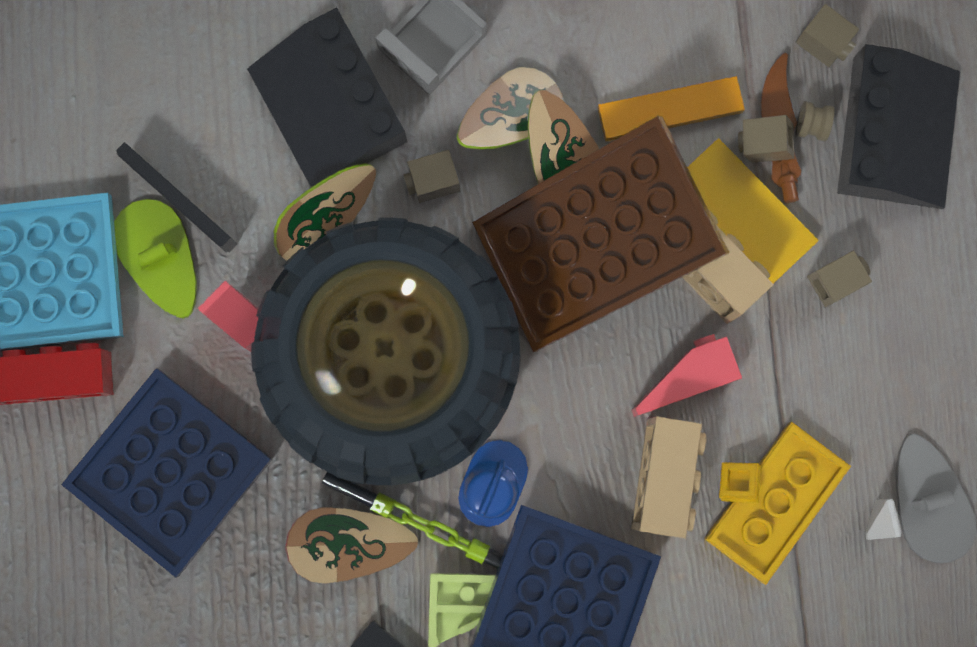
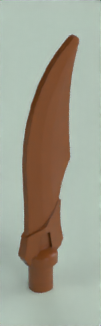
[761,53,801,203]

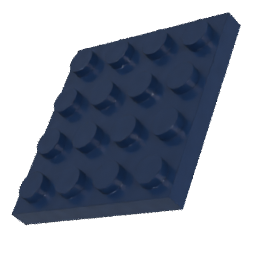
[61,368,273,578]
[470,505,661,647]

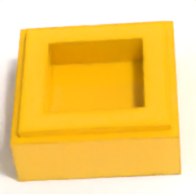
[719,462,761,503]

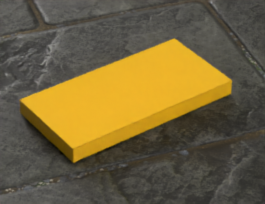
[687,138,819,284]
[704,422,851,585]

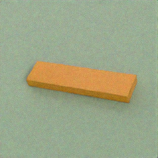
[597,76,745,142]

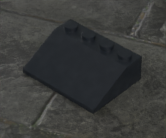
[247,7,407,187]
[837,44,960,209]

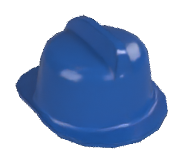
[458,440,528,527]

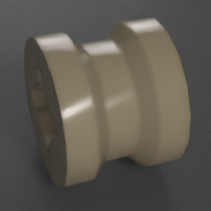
[796,101,835,142]

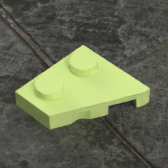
[428,573,496,647]

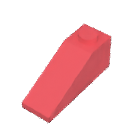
[198,281,258,352]
[631,334,742,417]

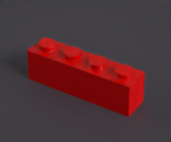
[0,343,114,405]

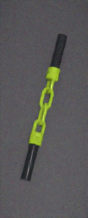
[321,472,503,569]

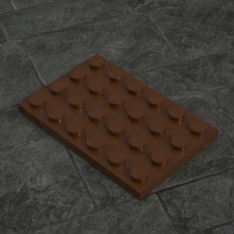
[472,116,730,352]

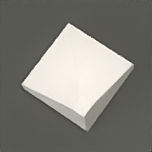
[865,499,902,540]

